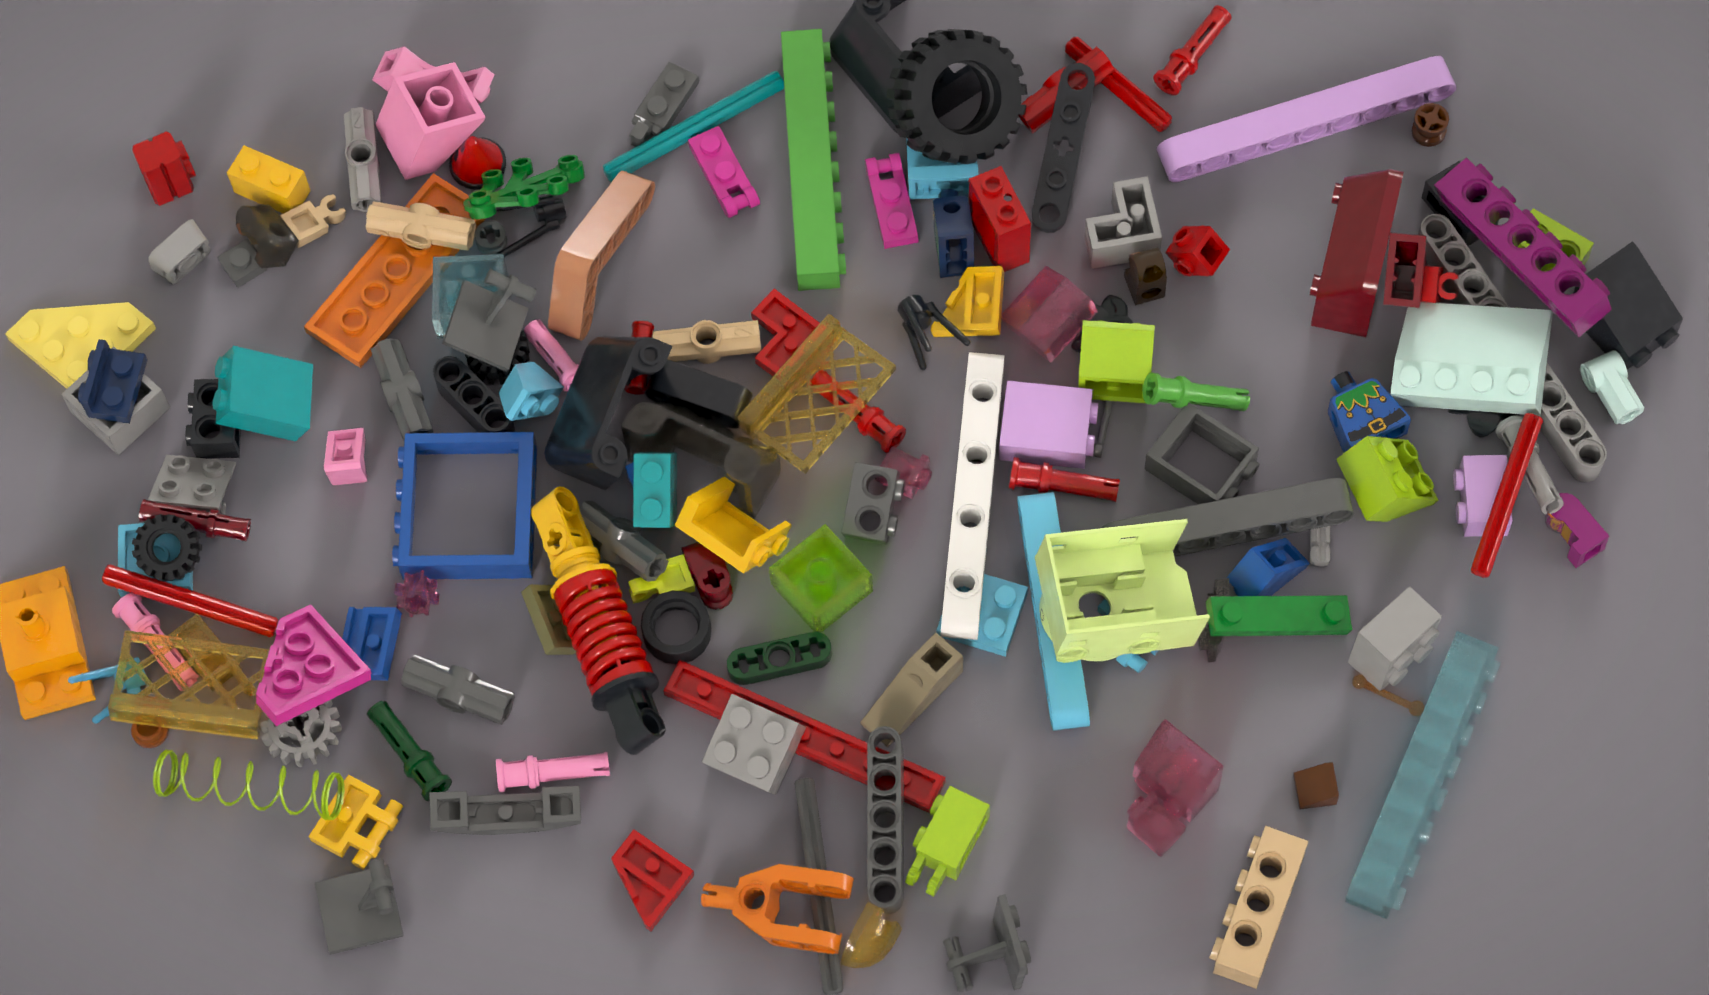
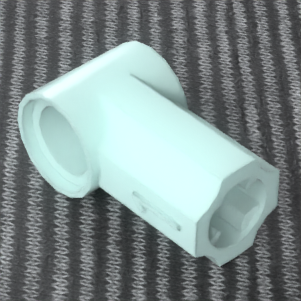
[1580,350,1644,425]

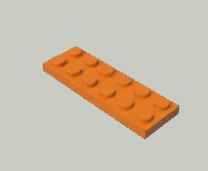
[304,173,485,368]

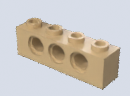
[1210,826,1308,989]

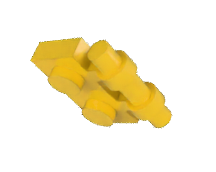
[308,774,403,870]

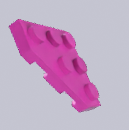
[256,604,371,726]

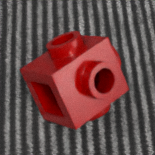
[1165,225,1230,276]

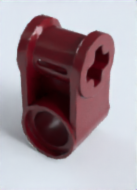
[681,542,733,610]

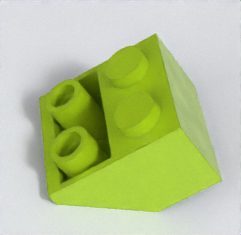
[1078,320,1155,403]
[1336,436,1439,522]

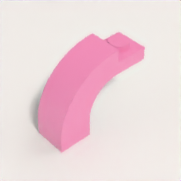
[372,46,495,104]

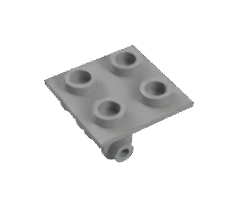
[148,455,236,515]

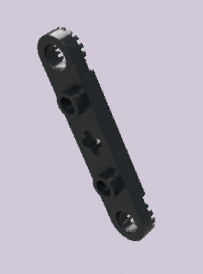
[1032,63,1095,233]

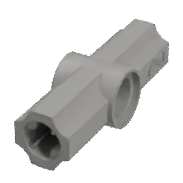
[344,107,382,213]

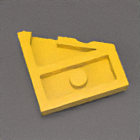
[931,266,1004,337]

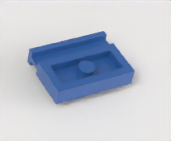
[342,607,402,681]

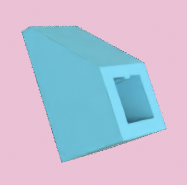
[499,362,564,421]

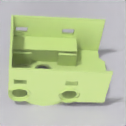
[1035,519,1210,663]

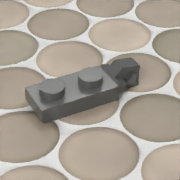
[629,62,699,147]

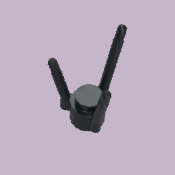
[496,194,566,259]
[897,295,971,370]

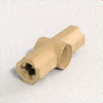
[366,201,476,251]
[653,320,761,364]

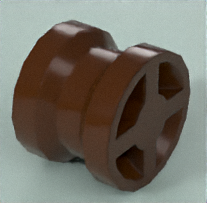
[1411,103,1449,147]

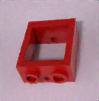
[969,166,1031,272]

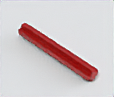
[1065,36,1172,132]

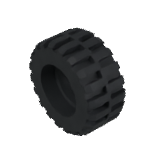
[887,29,1027,164]

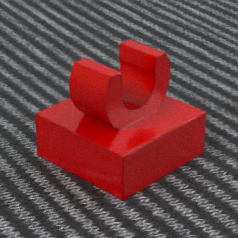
[1421,266,1459,303]

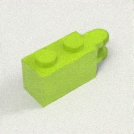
[905,786,990,897]

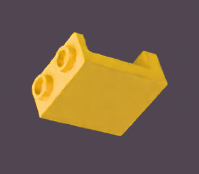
[675,476,792,574]

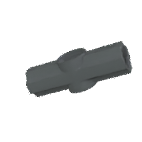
[371,338,434,441]
[579,500,669,582]
[401,654,515,725]

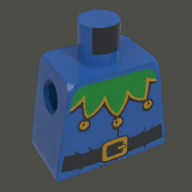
[1328,371,1411,453]

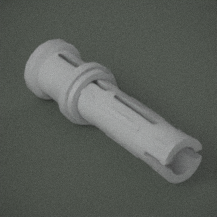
[1495,415,1564,514]

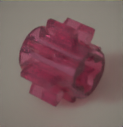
[394,570,440,617]

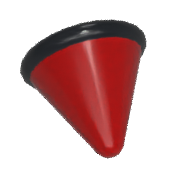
[449,136,506,190]

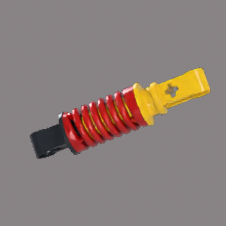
[531,486,666,755]

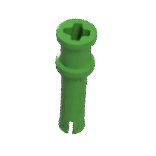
[1142,372,1250,412]

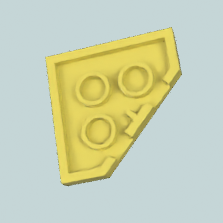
[5,302,156,389]

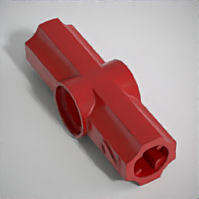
[1018,46,1115,133]

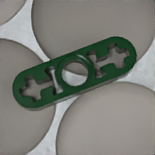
[727,632,832,685]

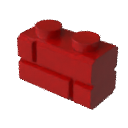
[132,131,196,206]

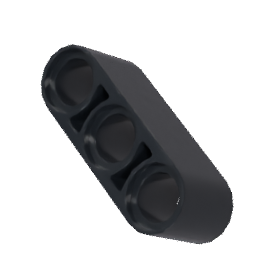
[433,356,515,433]
[644,360,753,429]

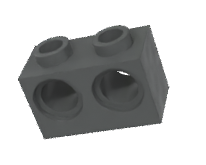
[841,462,905,544]

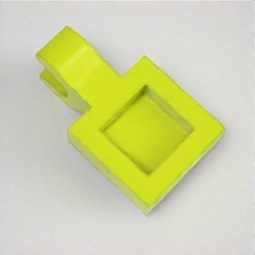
[628,554,695,604]

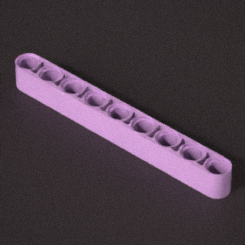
[1156,56,1457,182]

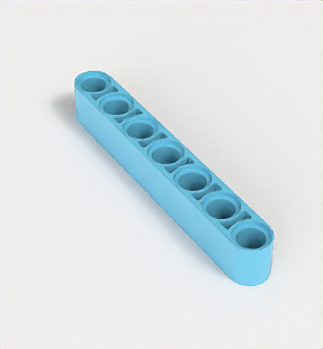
[1017,492,1090,731]

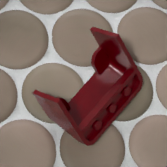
[1310,169,1404,338]

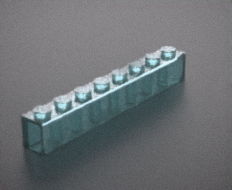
[1344,631,1501,919]

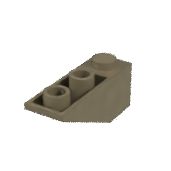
[860,633,963,748]

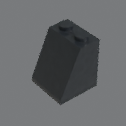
[1573,241,1683,370]

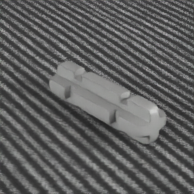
[1310,526,1330,567]

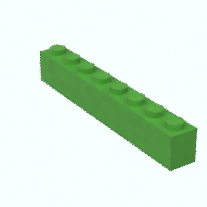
[781,29,846,291]

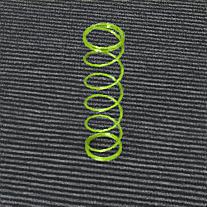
[153,749,345,820]

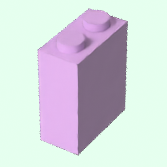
[999,381,1099,469]

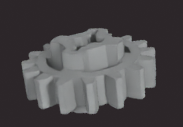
[259,700,342,767]

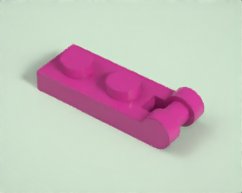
[688,126,760,218]
[865,152,918,249]

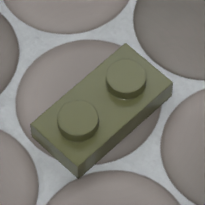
[521,584,576,655]

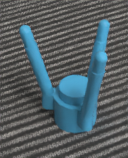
[68,657,148,724]

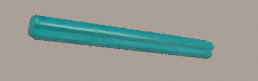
[603,71,784,182]

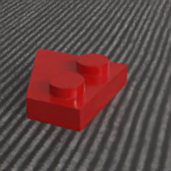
[611,829,694,932]

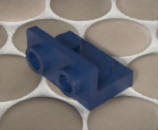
[78,339,148,424]

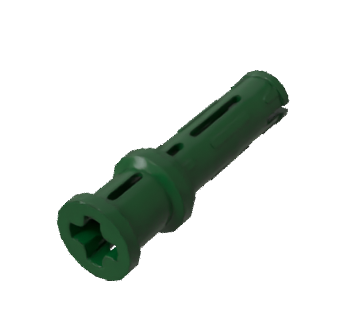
[367,701,452,801]

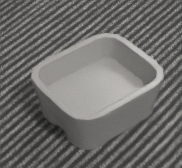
[149,219,211,285]

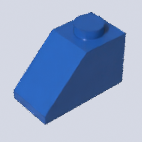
[1226,538,1310,596]

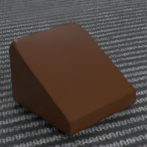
[1293,762,1339,809]

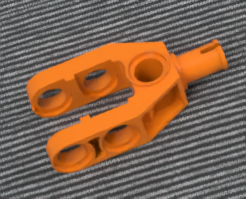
[701,864,854,954]

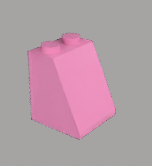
[375,62,486,180]

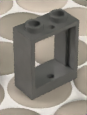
[1145,403,1260,504]

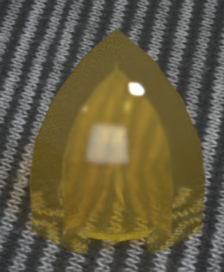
[841,902,902,968]

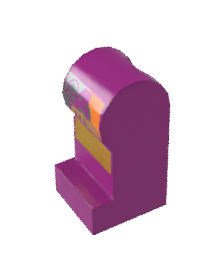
[1545,493,1609,568]

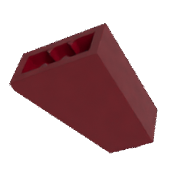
[1383,232,1427,308]

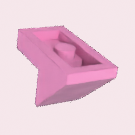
[324,428,368,485]

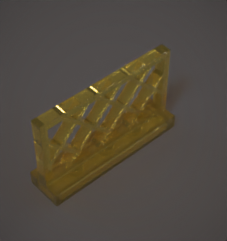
[737,314,897,474]
[108,630,270,740]

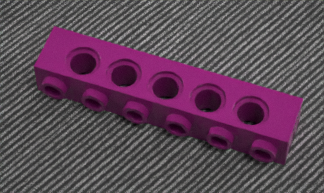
[1434,157,1612,337]

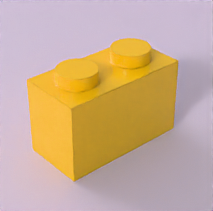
[227,145,311,214]

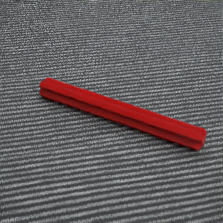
[1471,413,1543,578]
[102,564,278,637]

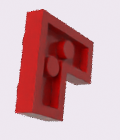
[751,289,828,383]

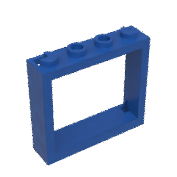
[392,432,537,580]

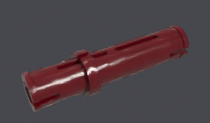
[139,499,251,542]

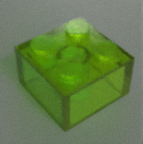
[769,524,873,633]

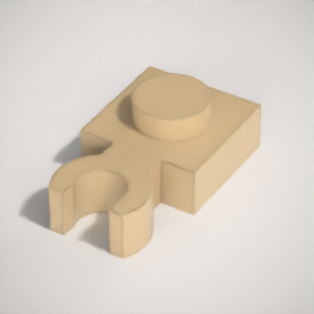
[280,194,346,248]

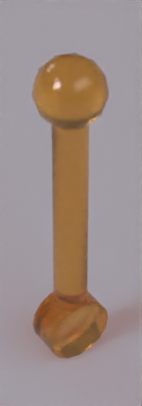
[1352,674,1425,716]

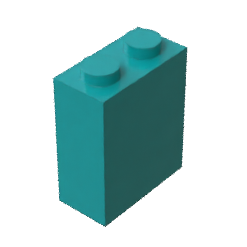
[213,346,313,441]
[633,452,677,528]

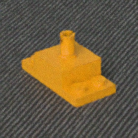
[0,566,96,720]

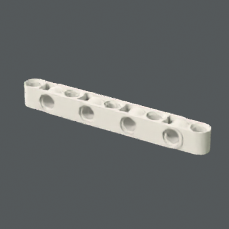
[941,352,1005,640]

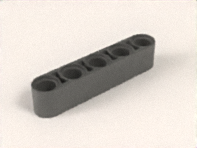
[867,726,904,915]

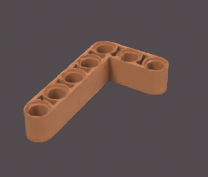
[548,171,655,341]

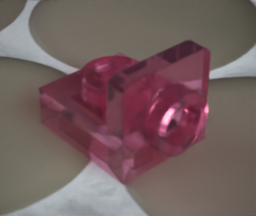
[875,446,932,499]
[1127,791,1186,857]

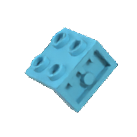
[906,138,979,199]

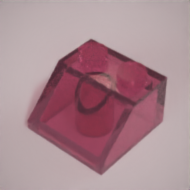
[1001,266,1098,363]
[1133,719,1223,822]

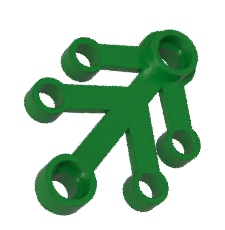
[463,155,585,219]

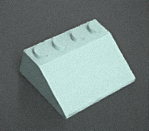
[1390,302,1553,416]

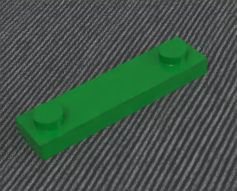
[1205,595,1352,636]

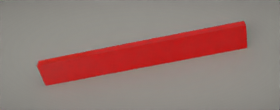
[663,660,946,813]

